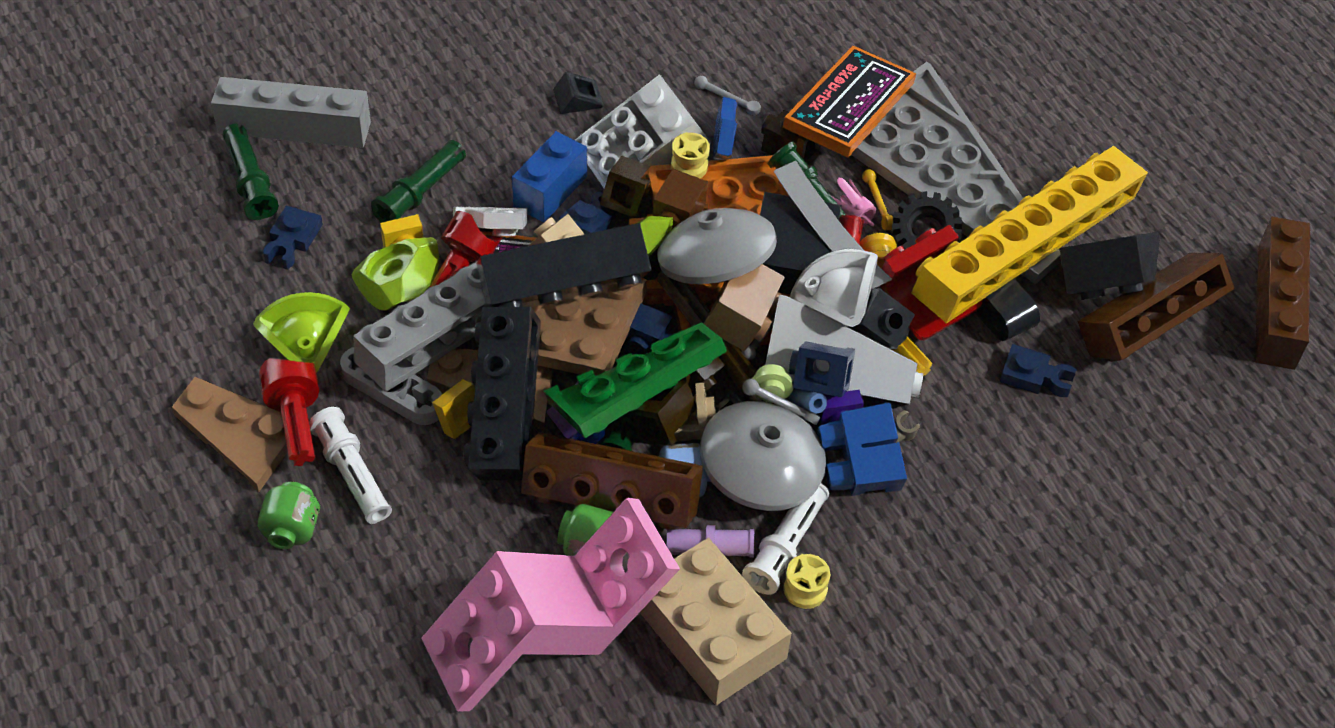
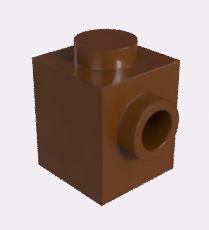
[653,169,708,230]

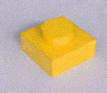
[380,214,424,248]
[432,379,475,439]

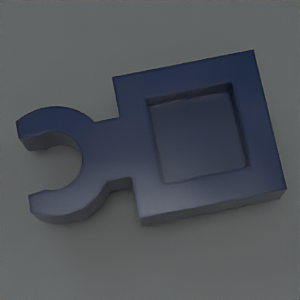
[559,192,618,234]
[263,205,323,269]
[1000,344,1077,397]

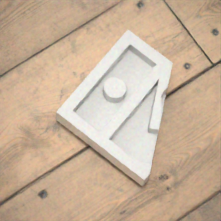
[453,207,527,236]

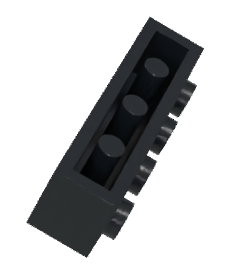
[476,223,652,307]
[464,307,541,480]

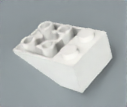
[575,74,711,188]

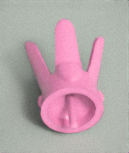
[832,178,876,227]

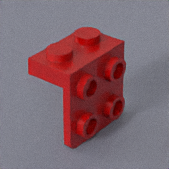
[880,225,982,341]

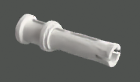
[309,407,392,524]
[742,483,829,595]

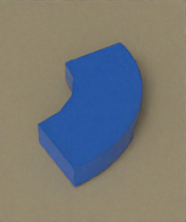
[713,97,737,160]

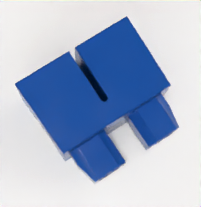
[817,403,907,496]

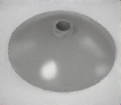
[657,208,777,284]
[700,401,826,511]

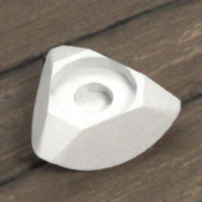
[790,249,878,327]

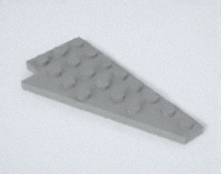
[851,62,1061,284]

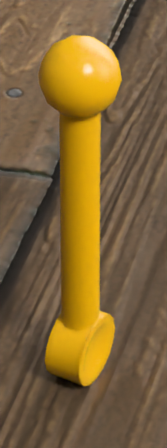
[862,169,893,230]

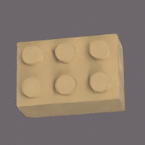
[640,537,792,705]

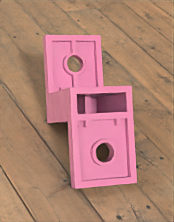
[421,498,680,711]

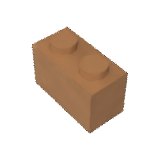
[704,264,784,351]

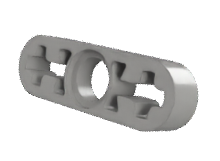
[340,347,442,425]

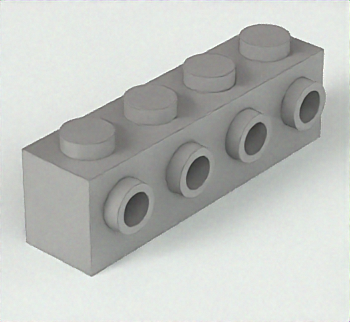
[211,77,371,148]
[353,262,486,392]

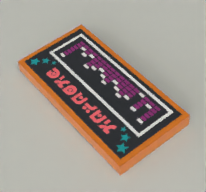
[783,46,916,157]

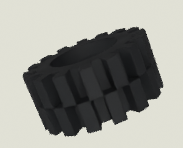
[892,191,962,249]

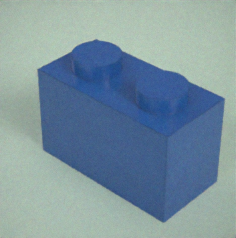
[512,131,587,222]

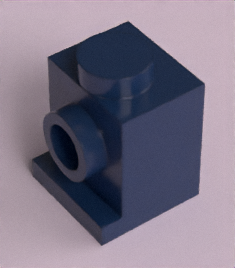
[622,304,674,355]
[789,341,855,397]

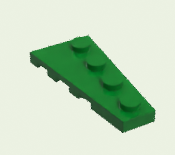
[544,322,727,438]

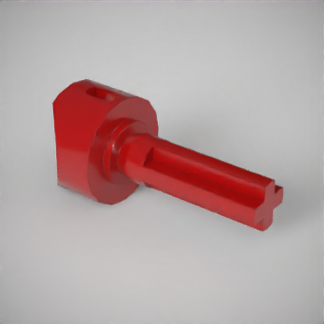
[429,211,502,288]
[259,358,319,466]

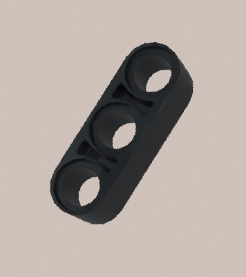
[975,279,1040,341]

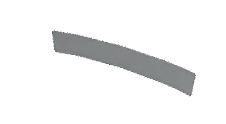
[774,161,892,289]

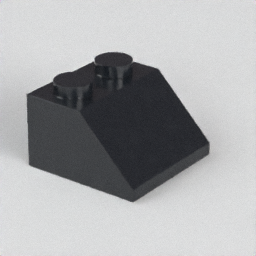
[1060,231,1160,300]

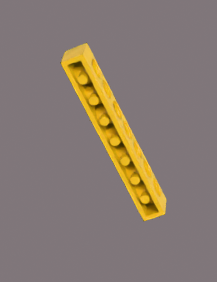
[911,146,1148,323]

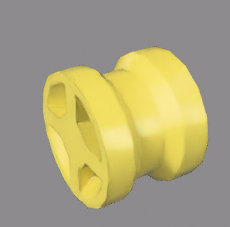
[671,132,710,178]
[784,554,831,609]

